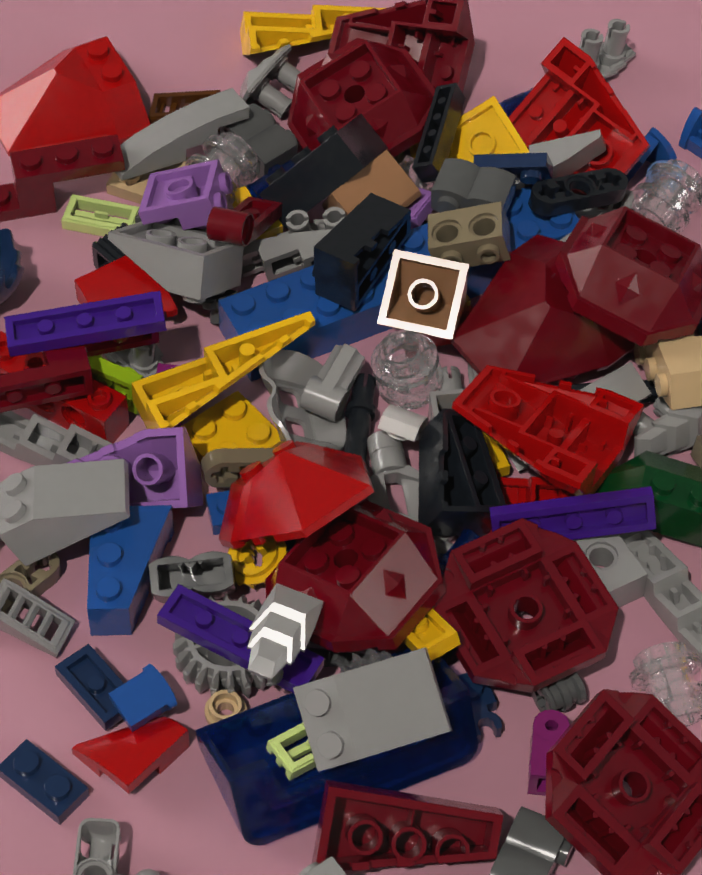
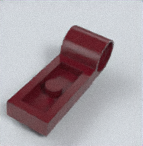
[206,196,282,247]

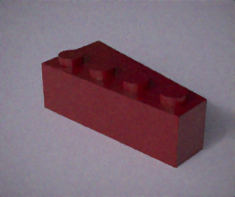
[312,780,504,871]

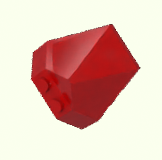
[0,36,151,156]
[508,37,650,195]
[452,365,644,496]
[219,440,375,549]

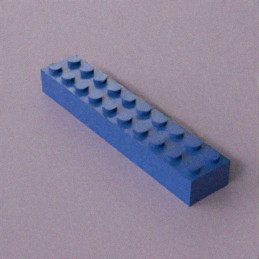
[218,184,580,382]

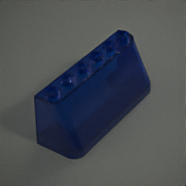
[195,648,479,846]

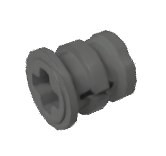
[532,672,587,712]

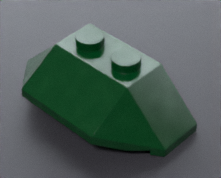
[594,451,702,547]

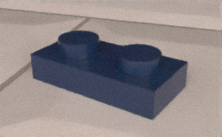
[474,153,553,184]
[55,644,124,731]
[0,739,90,825]

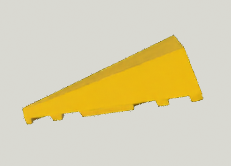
[240,5,385,55]
[131,311,315,429]

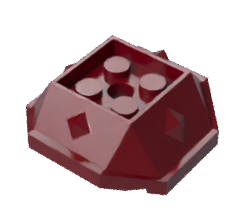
[287,38,435,158]
[554,206,702,347]
[265,500,446,653]
[433,518,619,693]
[545,689,702,875]

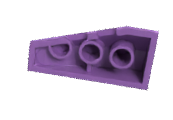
[67,427,203,508]

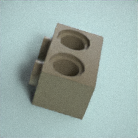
[428,201,511,267]

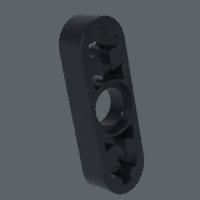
[528,168,628,217]

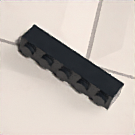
[412,83,466,183]

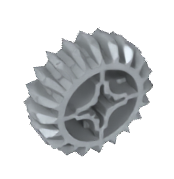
[173,592,266,698]

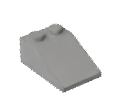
[108,221,244,303]
[0,459,130,566]
[293,647,452,772]

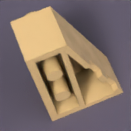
[634,333,702,410]

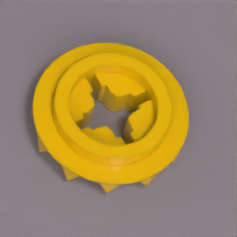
[227,535,288,589]

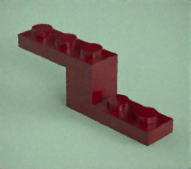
[0,134,125,222]
[0,332,160,413]

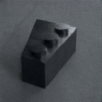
[259,114,388,228]
[312,193,411,312]
[418,408,506,537]

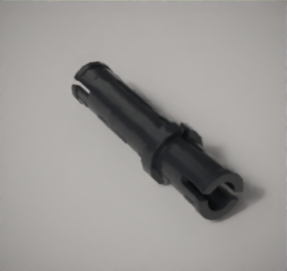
[344,373,377,464]

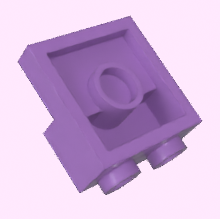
[138,159,233,230]

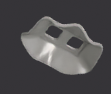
[259,349,346,450]

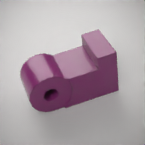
[527,709,570,796]

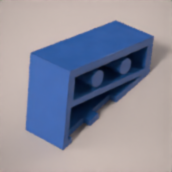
[87,505,174,636]

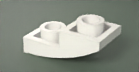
[378,404,429,442]

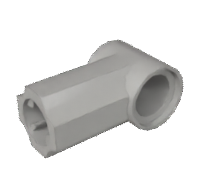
[299,343,365,422]

